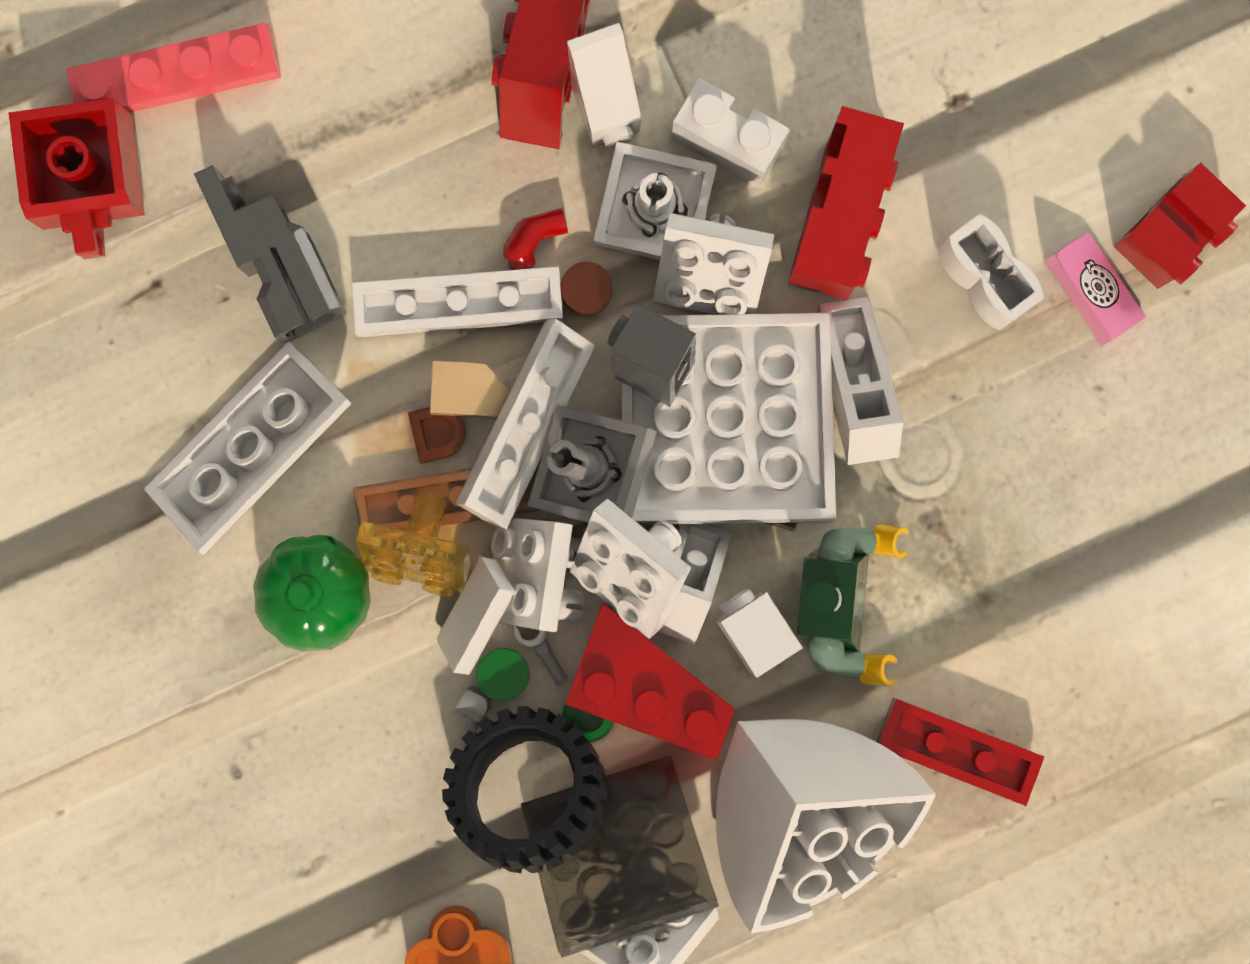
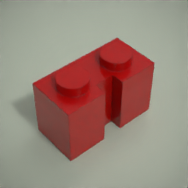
[1113,162,1246,289]

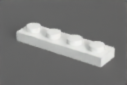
[352,266,563,337]
[455,319,595,529]

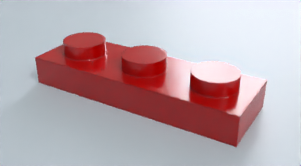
[876,697,1044,806]

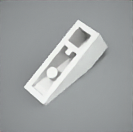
[567,23,641,148]
[818,297,903,465]

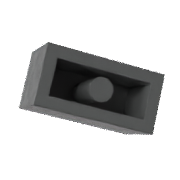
[607,303,696,407]

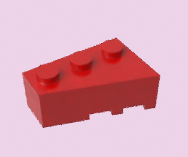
[491,0,590,150]
[565,603,735,760]

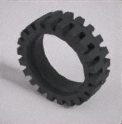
[442,706,607,874]

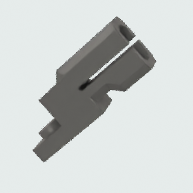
[194,165,347,343]

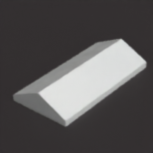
[144,341,352,555]

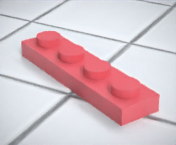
[66,23,281,113]

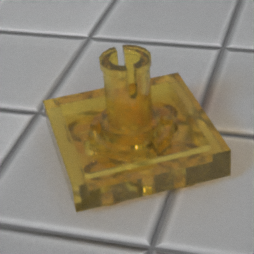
[356,493,471,596]

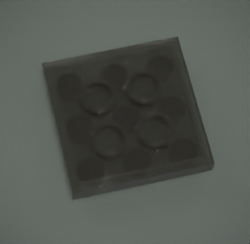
[521,755,719,958]

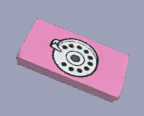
[1045,232,1146,346]

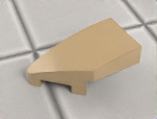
[430,361,511,420]

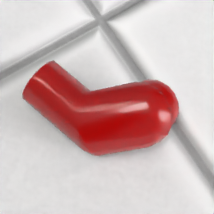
[503,208,568,270]

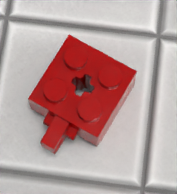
[8,98,145,259]

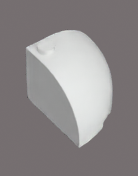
[716,719,936,933]

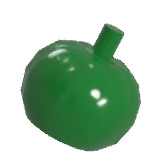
[253,534,371,652]

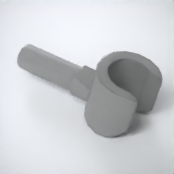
[514,626,568,685]
[455,686,491,751]

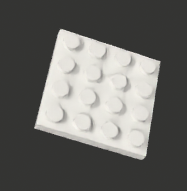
[622,313,836,525]

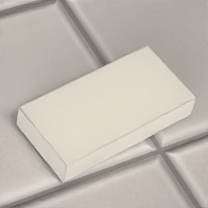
[436,557,515,675]

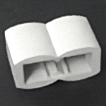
[938,214,1044,331]

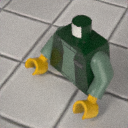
[797,524,909,686]

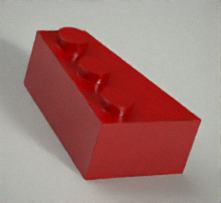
[787,106,904,301]

